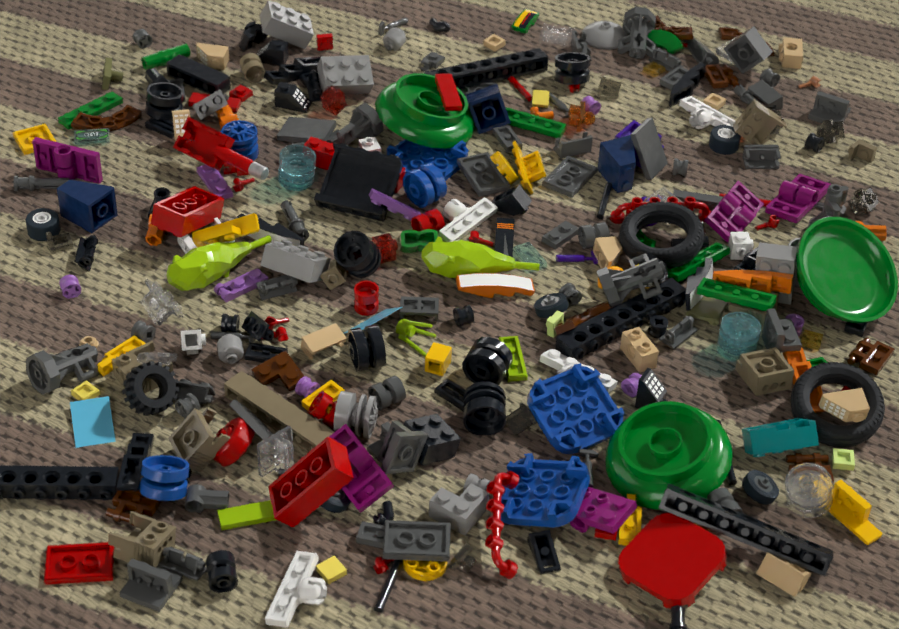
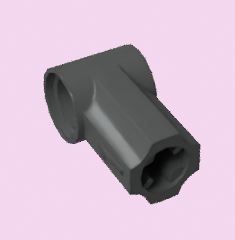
[185,484,229,513]

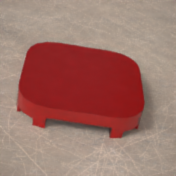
[618,513,726,609]

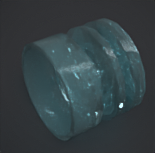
[278,144,316,191]
[716,312,761,362]

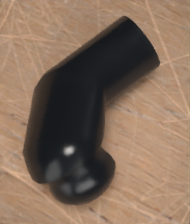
[429,18,451,32]
[373,501,394,526]

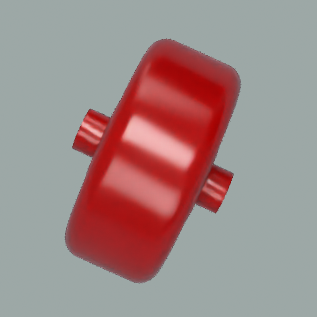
[213,417,255,467]

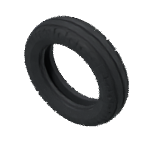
[619,202,704,269]
[790,362,885,447]

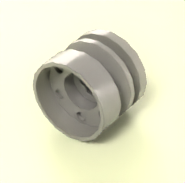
[334,391,378,438]

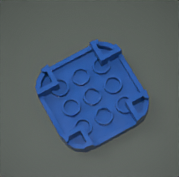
[386,139,468,181]
[527,363,624,454]
[501,453,590,527]

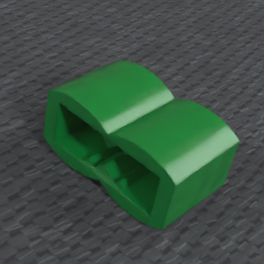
[399,229,438,253]

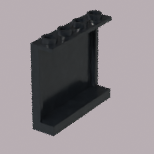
[314,143,403,222]

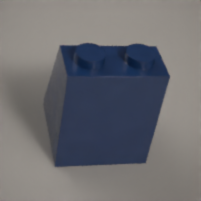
[466,84,511,134]
[598,135,636,193]
[57,180,118,233]

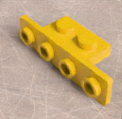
[512,141,547,194]
[192,213,260,248]
[807,479,883,545]

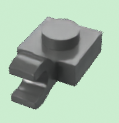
[421,52,445,72]

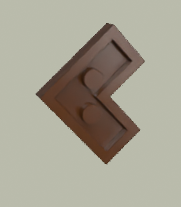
[251,350,304,391]

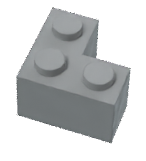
[429,483,489,536]

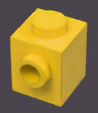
[425,342,452,376]

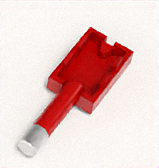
[173,116,269,180]

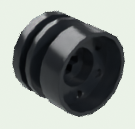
[333,230,382,278]
[463,382,506,436]

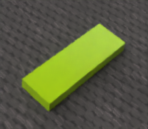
[499,336,528,382]
[217,500,276,531]

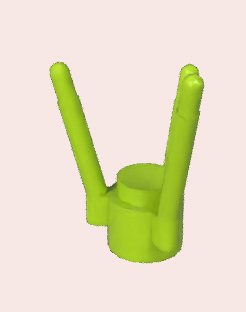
[396,319,436,357]

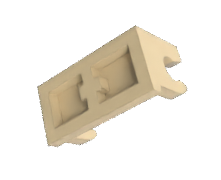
[301,323,347,360]
[756,553,812,597]

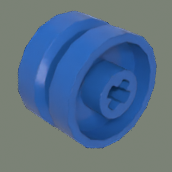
[403,163,447,208]
[140,455,189,501]

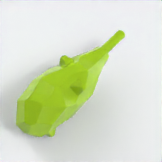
[166,235,272,291]
[421,237,540,278]

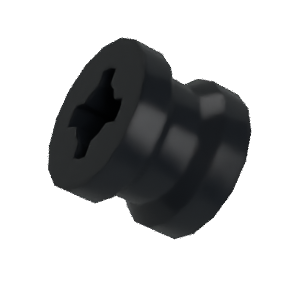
[804,133,825,153]
[453,305,474,326]
[221,313,240,333]
[648,315,669,339]

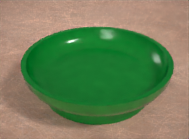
[375,73,474,149]
[796,217,898,323]
[605,401,733,510]

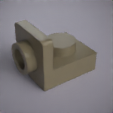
[848,139,877,163]
[320,259,347,290]

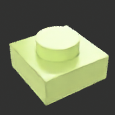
[546,310,564,338]
[831,448,855,471]

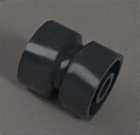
[206,550,238,593]

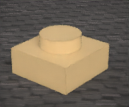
[483,34,506,52]
[703,93,726,111]

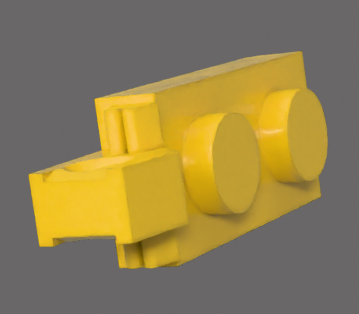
[97,336,146,376]
[618,494,642,546]

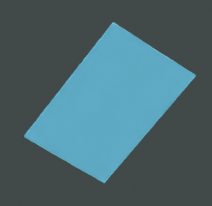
[343,307,402,334]
[70,396,116,448]

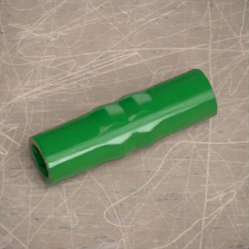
[141,44,191,70]

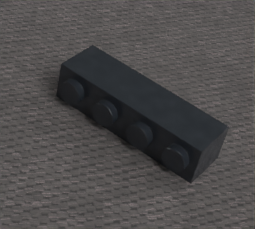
[166,54,231,95]

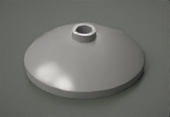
[582,21,628,50]

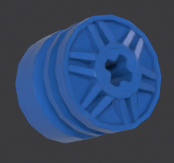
[221,120,259,161]

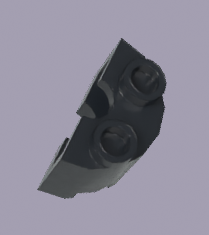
[239,21,268,51]

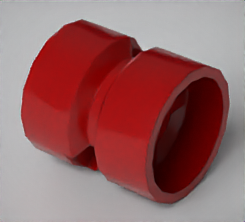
[411,208,445,232]
[354,280,379,316]
[308,391,337,429]

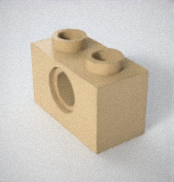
[778,37,803,69]
[620,327,659,373]

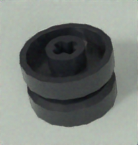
[554,52,591,85]
[145,82,184,120]
[348,324,386,372]
[462,337,513,385]

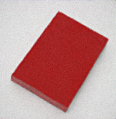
[44,542,115,585]

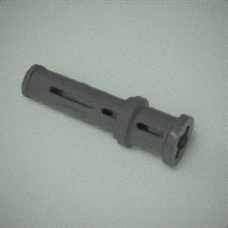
[14,175,69,191]
[281,200,309,241]

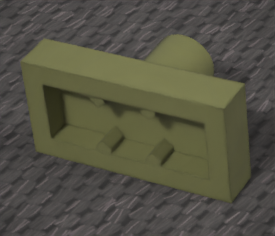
[102,57,124,90]

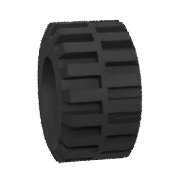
[122,361,179,416]

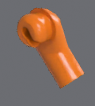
[529,107,554,119]

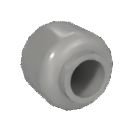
[383,28,406,51]
[217,334,244,364]

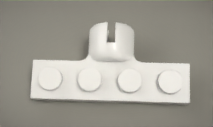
[679,96,735,130]
[438,197,498,242]
[539,349,618,393]
[265,551,327,628]

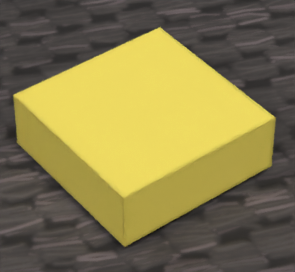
[532,90,550,108]
[71,380,100,401]
[316,556,347,585]

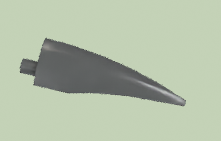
[683,37,719,65]

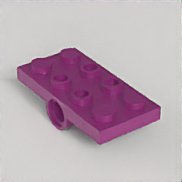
[32,137,103,184]
[765,173,831,223]
[704,180,764,243]
[329,424,394,513]
[569,487,637,534]

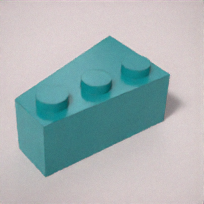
[742,418,819,457]

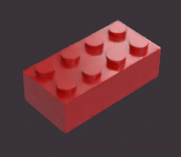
[151,186,225,237]
[268,437,354,527]

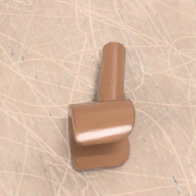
[798,76,821,89]

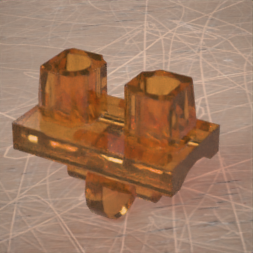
[568,101,595,132]

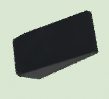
[527,530,561,574]

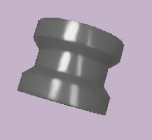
[133,29,153,49]
[760,68,780,88]
[672,158,688,177]
[558,283,582,307]
[131,320,156,343]
[175,393,200,418]

